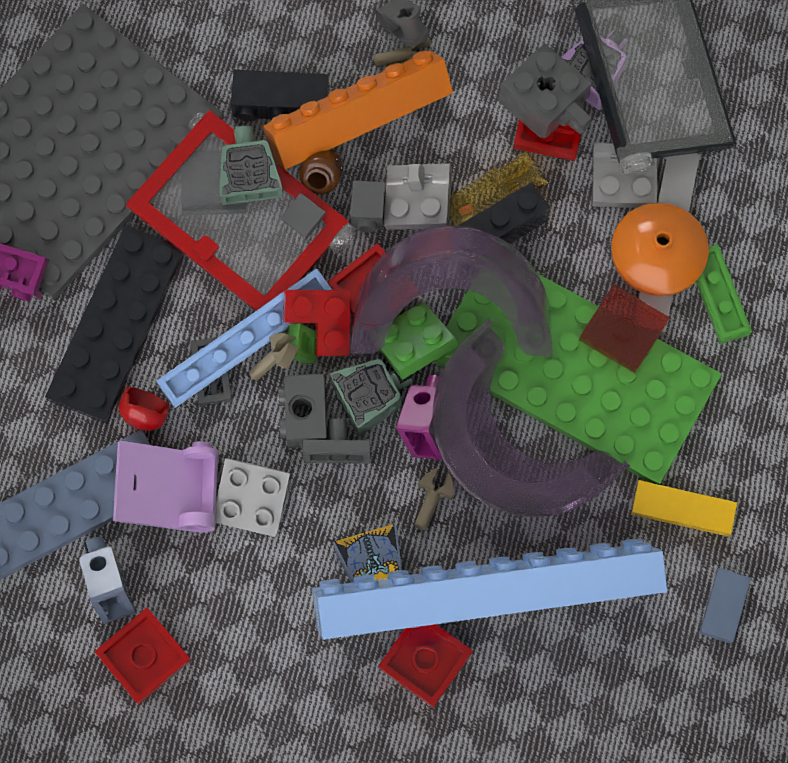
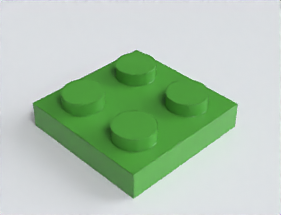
[369,301,458,380]

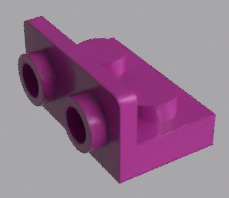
[0,243,49,302]

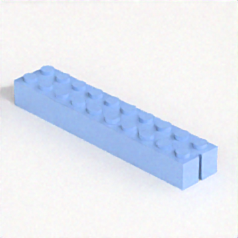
[312,539,667,639]

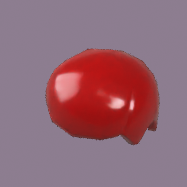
[119,386,169,431]

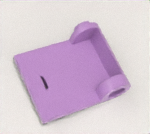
[113,441,219,532]

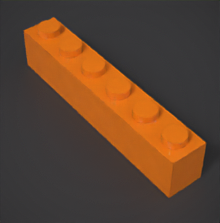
[262,50,453,170]

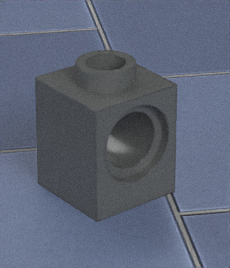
[350,180,385,233]

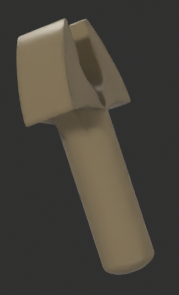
[374,38,434,66]
[249,333,298,380]
[415,468,454,530]

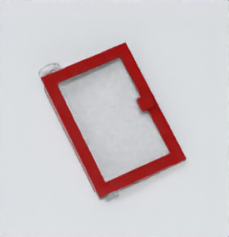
[126,110,357,311]

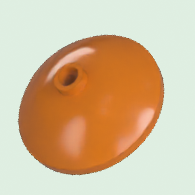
[611,203,709,296]

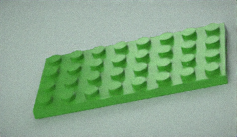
[433,249,722,485]

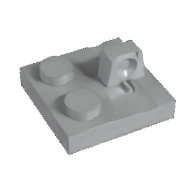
[592,142,657,208]
[384,163,452,230]

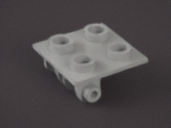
[215,458,291,537]

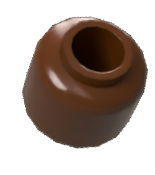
[299,149,344,195]

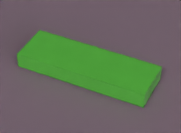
[696,244,752,344]

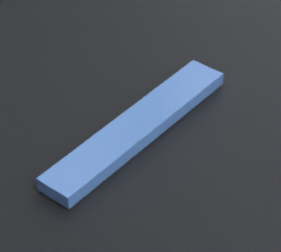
[155,269,332,408]

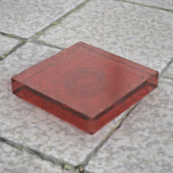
[579,284,670,374]

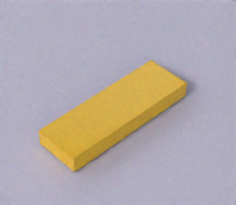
[631,480,737,537]

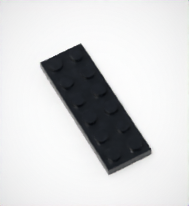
[45,225,184,424]

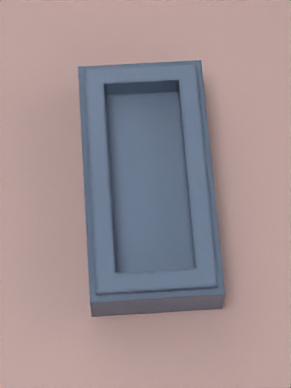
[699,568,751,644]

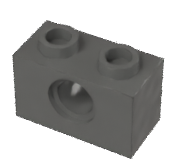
[278,374,327,448]

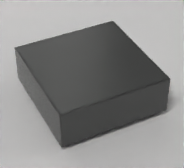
[280,193,327,240]

